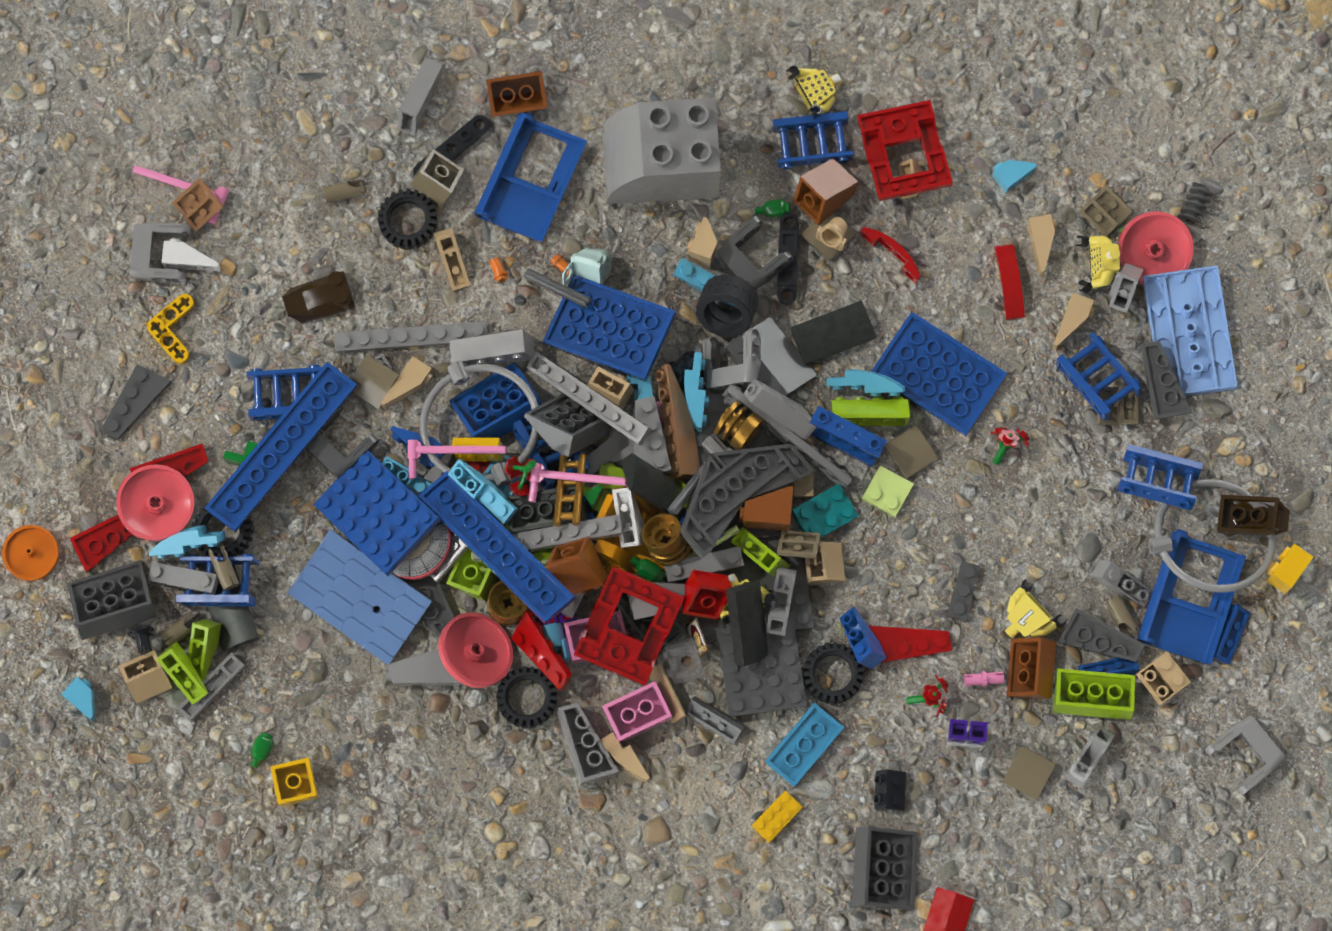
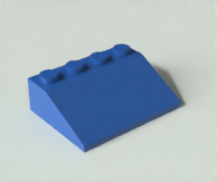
[449,362,542,438]

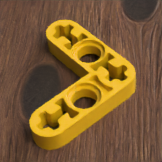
[147,294,195,365]

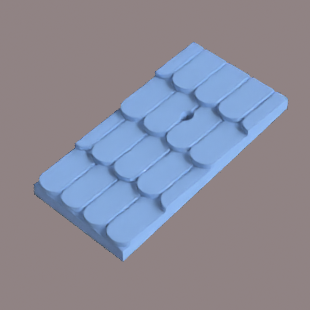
[1142,265,1237,397]

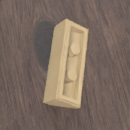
[650,663,686,724]

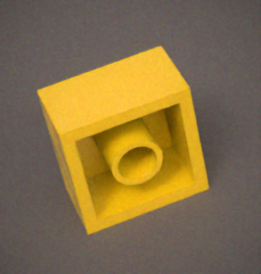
[1266,543,1313,594]
[270,758,319,807]

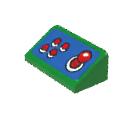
[584,484,603,513]

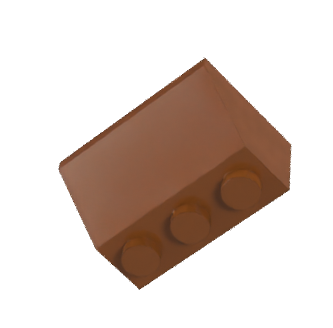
[486,71,548,117]
[1007,637,1056,700]

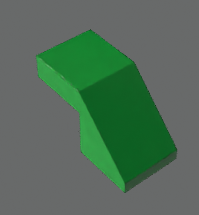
[223,441,258,466]

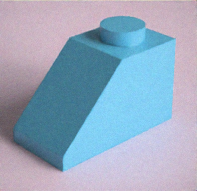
[992,160,1037,193]
[61,677,96,722]

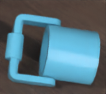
[542,623,571,662]

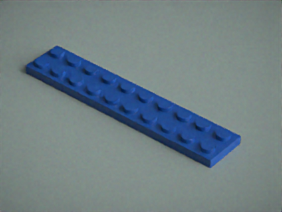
[205,362,357,532]
[418,471,575,625]

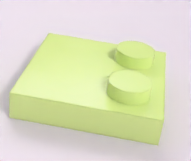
[862,466,914,518]

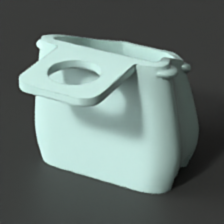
[562,248,612,286]

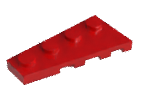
[129,443,209,477]
[69,515,133,573]
[511,609,572,690]
[869,625,952,663]

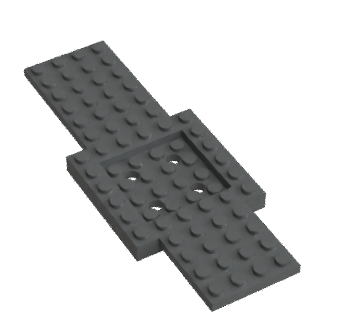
[690,409,814,718]

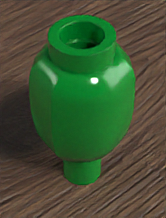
[755,199,790,218]
[630,556,664,582]
[251,732,274,768]

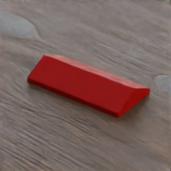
[923,887,974,931]

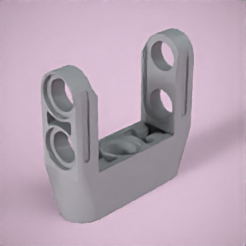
[130,222,191,283]
[703,329,761,393]
[1205,715,1286,795]

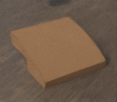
[172,177,224,232]

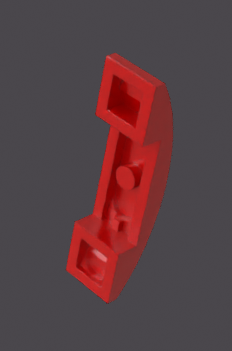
[860,227,920,284]
[994,244,1025,320]

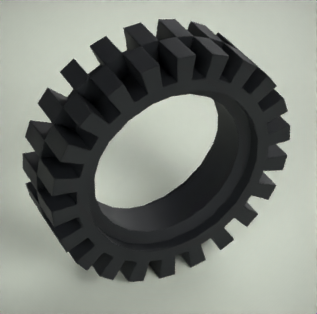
[378,189,437,250]
[192,503,254,557]
[803,642,864,704]
[496,666,557,728]

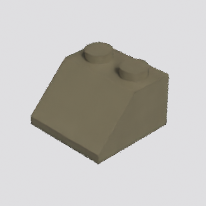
[410,149,464,205]

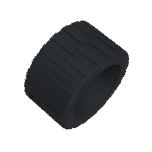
[696,274,759,338]

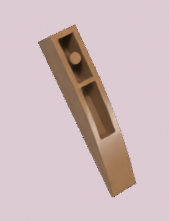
[655,364,700,481]

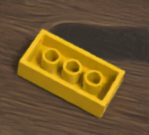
[452,438,504,462]
[751,790,803,843]

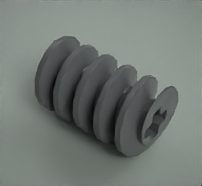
[1177,182,1213,225]

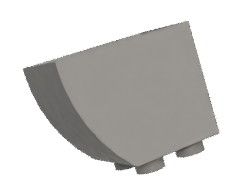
[602,98,721,205]

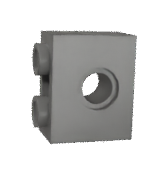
[1109,263,1144,313]

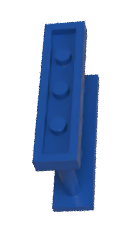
[772,111,853,170]
[1057,332,1141,421]
[246,365,322,421]
[810,405,887,467]
[512,420,590,490]
[1117,444,1203,510]
[176,554,260,607]

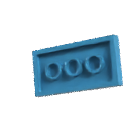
[764,702,844,787]

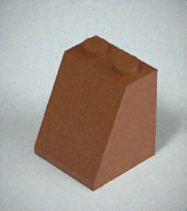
[793,158,858,225]
[739,486,793,531]
[546,536,608,594]

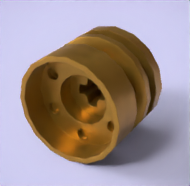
[714,400,764,450]
[641,514,689,566]
[487,581,528,626]

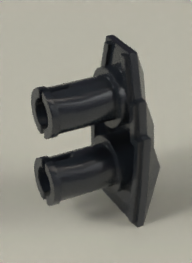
[127,625,156,656]

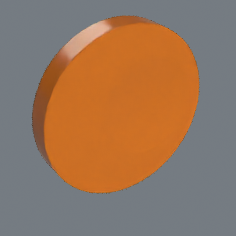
[2,525,59,581]

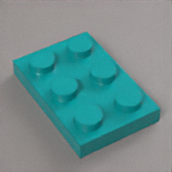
[791,483,859,538]

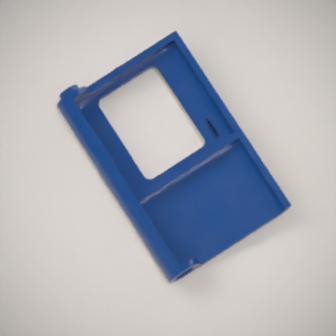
[474,112,587,242]
[1137,529,1246,665]

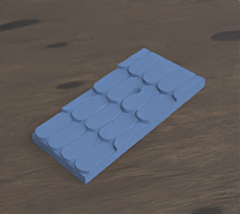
[288,529,432,664]

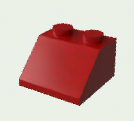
[682,569,732,620]

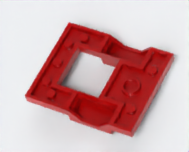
[857,100,953,201]
[574,566,685,686]

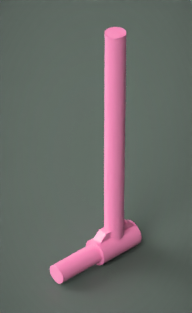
[133,165,229,225]
[408,440,507,479]
[528,463,627,503]

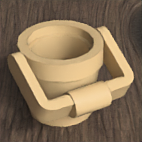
[816,217,848,251]

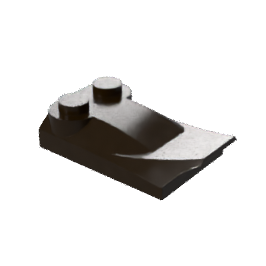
[282,271,355,324]
[1217,495,1290,536]

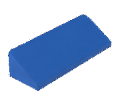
[1213,604,1251,665]
[1078,658,1140,678]

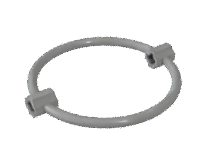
[420,360,539,487]
[1149,479,1276,592]

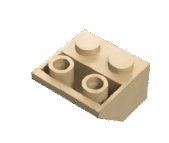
[687,217,718,269]
[587,367,634,410]
[804,542,845,585]
[119,650,173,704]
[1136,652,1191,706]

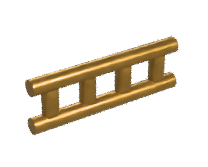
[553,454,586,527]

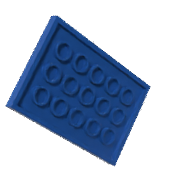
[542,274,677,381]
[872,311,1007,437]
[313,450,441,576]

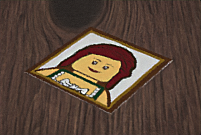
[685,616,708,659]

